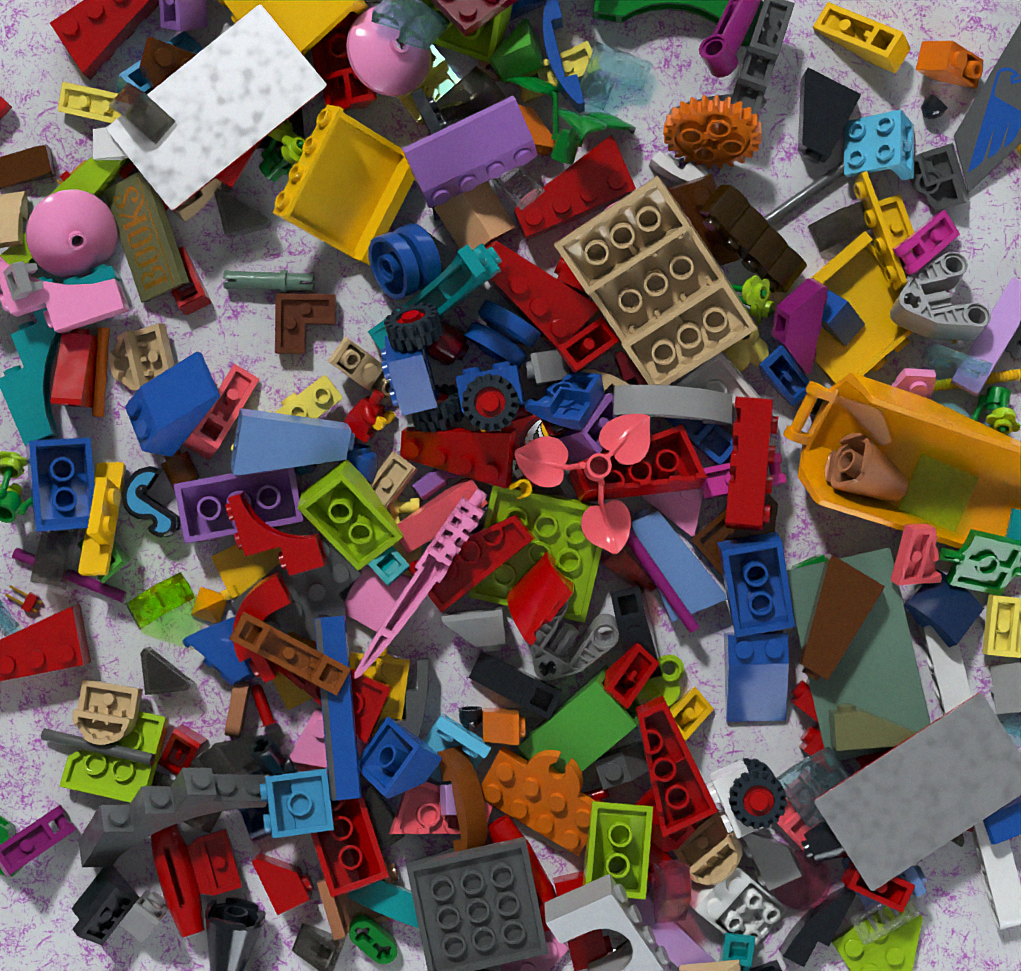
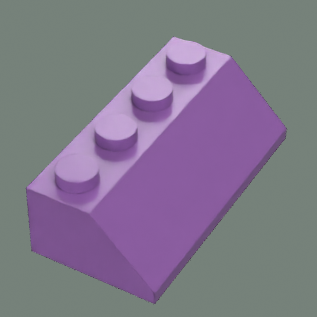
[402,96,538,209]
[174,467,307,544]

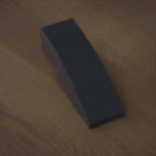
[779,885,857,967]

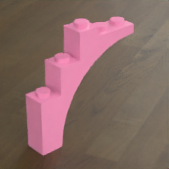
[0,256,130,334]

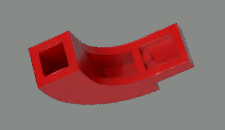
[233,571,293,683]

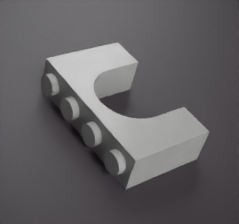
[544,874,670,971]

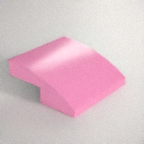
[345,564,411,632]

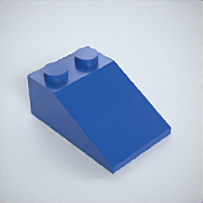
[125,351,220,457]
[26,437,95,532]
[717,532,795,638]
[724,631,789,722]

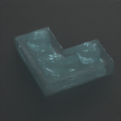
[580,42,653,110]
[921,343,993,379]

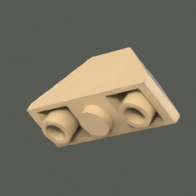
[328,337,391,404]

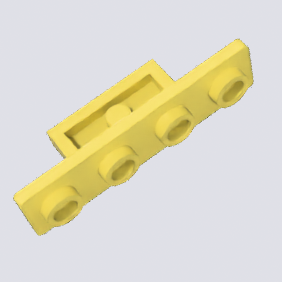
[231,375,343,451]

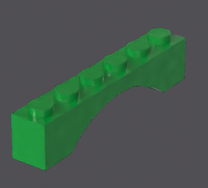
[592,0,763,47]

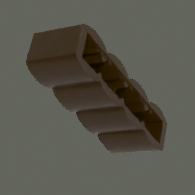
[699,185,807,293]

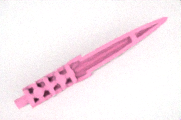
[354,488,487,679]

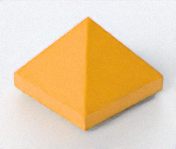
[191,587,228,623]

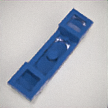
[543,0,585,113]

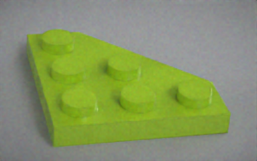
[59,711,170,803]
[831,898,923,971]

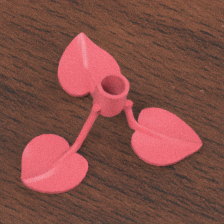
[514,414,650,554]

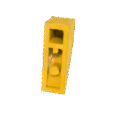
[813,2,911,74]

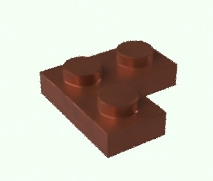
[275,293,336,354]

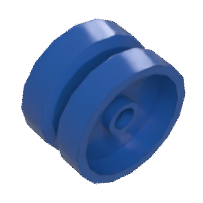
[369,223,441,300]
[464,300,541,369]

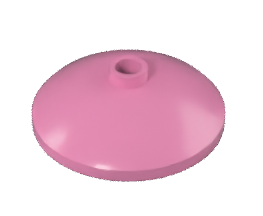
[346,6,431,96]
[26,189,117,278]

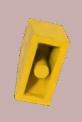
[669,686,714,741]

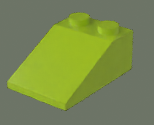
[297,458,404,571]
[582,801,653,900]

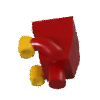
[344,389,396,443]

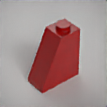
[50,328,97,408]

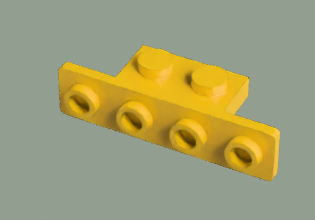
[854,171,914,290]
[78,462,126,576]

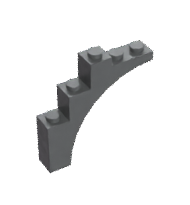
[78,768,268,867]

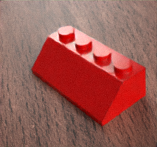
[310,772,389,898]

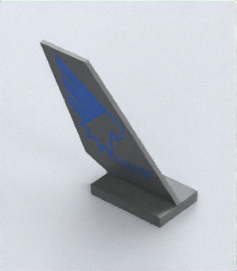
[954,22,1021,193]

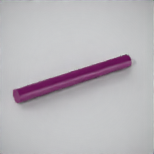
[627,528,700,633]
[12,548,127,603]

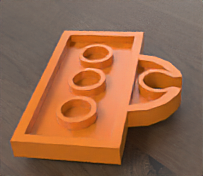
[481,746,595,857]

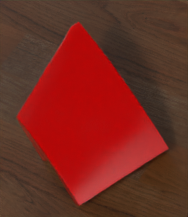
[507,551,573,645]

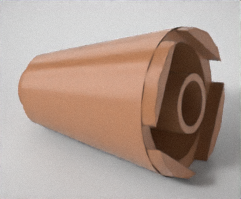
[825,433,909,502]

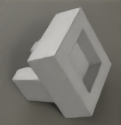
[3,261,44,301]

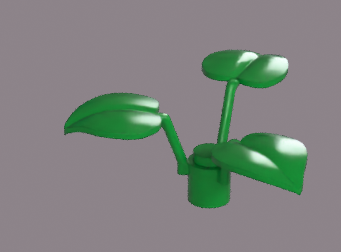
[505,76,636,164]

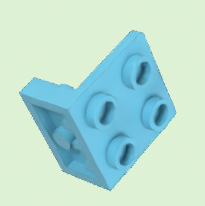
[844,109,914,181]
[423,712,492,785]

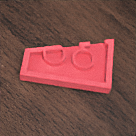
[389,782,493,834]

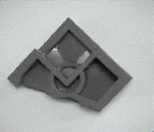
[909,143,970,211]

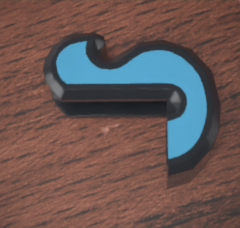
[121,466,181,538]

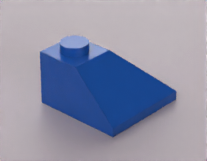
[358,716,442,798]

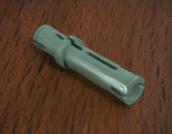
[223,270,315,293]

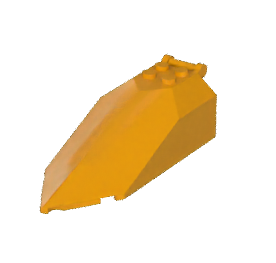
[783,372,1021,549]

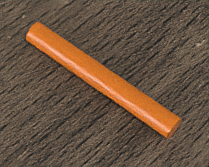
[92,327,110,417]

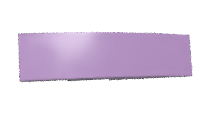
[950,277,1021,397]
[628,894,715,968]

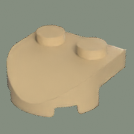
[109,323,175,390]
[72,679,143,745]
[673,812,742,886]

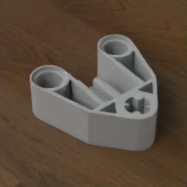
[890,252,991,341]
[531,600,619,681]

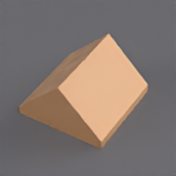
[434,181,516,250]

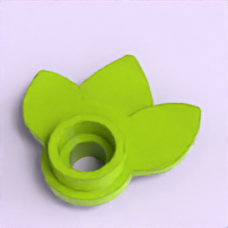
[636,654,684,706]

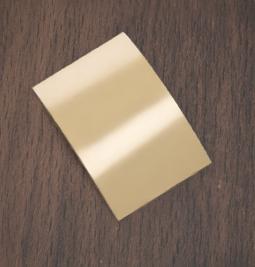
[554,176,757,385]

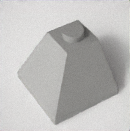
[441,606,506,651]

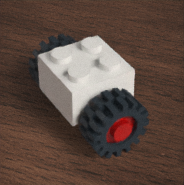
[706,758,787,839]

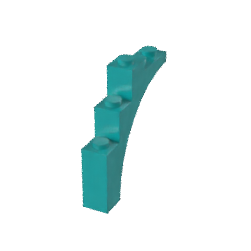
[367,243,502,350]
[0,264,122,446]

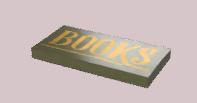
[104,171,189,303]

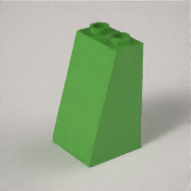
[518,665,642,773]

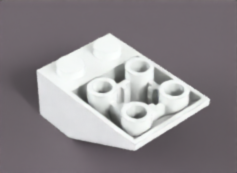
[679,864,788,948]

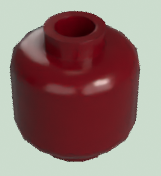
[425,321,469,365]

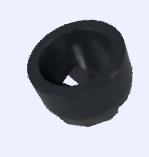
[921,93,948,119]
[459,706,483,729]

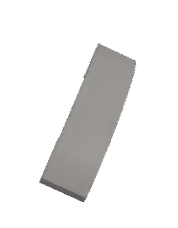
[613,385,733,425]

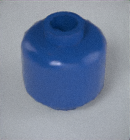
[339,444,378,483]

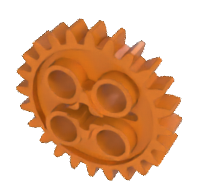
[663,95,762,169]

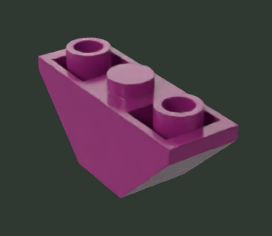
[771,278,828,374]

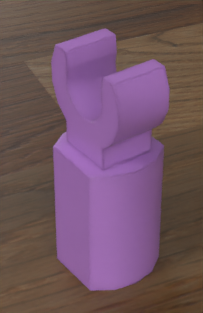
[411,468,461,502]

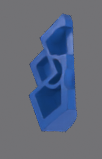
[525,372,605,430]
[182,617,256,685]

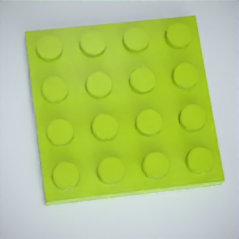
[469,485,602,623]

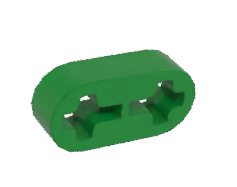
[349,915,397,964]

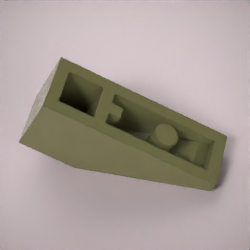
[829,703,917,751]

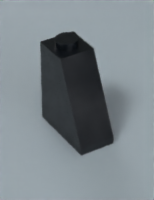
[798,67,861,164]

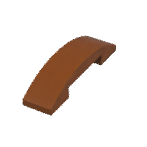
[229,612,351,696]
[437,745,487,852]

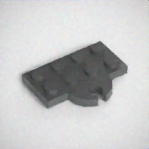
[230,531,362,641]

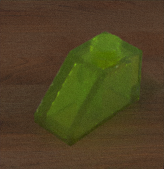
[125,572,195,630]

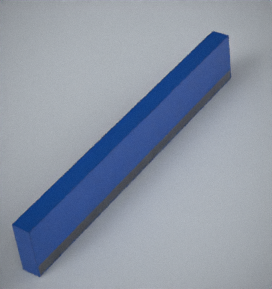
[314,615,362,801]

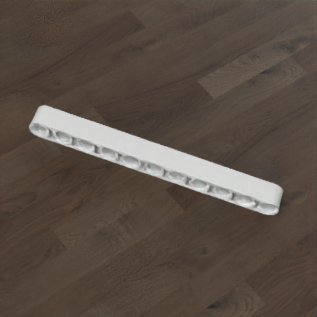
[917,622,1021,930]

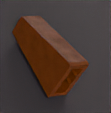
[798,554,885,681]

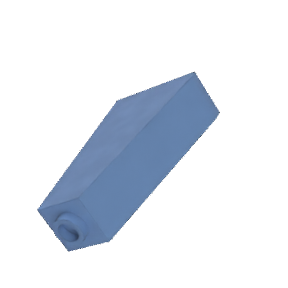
[230,408,355,475]
[631,508,727,622]

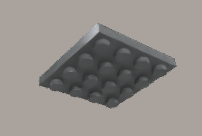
[406,837,548,971]

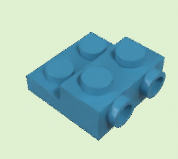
[260,769,334,839]

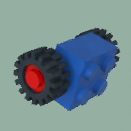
[381,303,465,433]
[456,361,525,432]

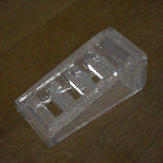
[491,165,545,210]
[849,898,920,945]

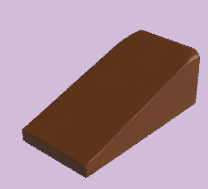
[0,144,57,189]

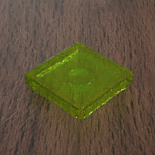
[898,454,979,532]

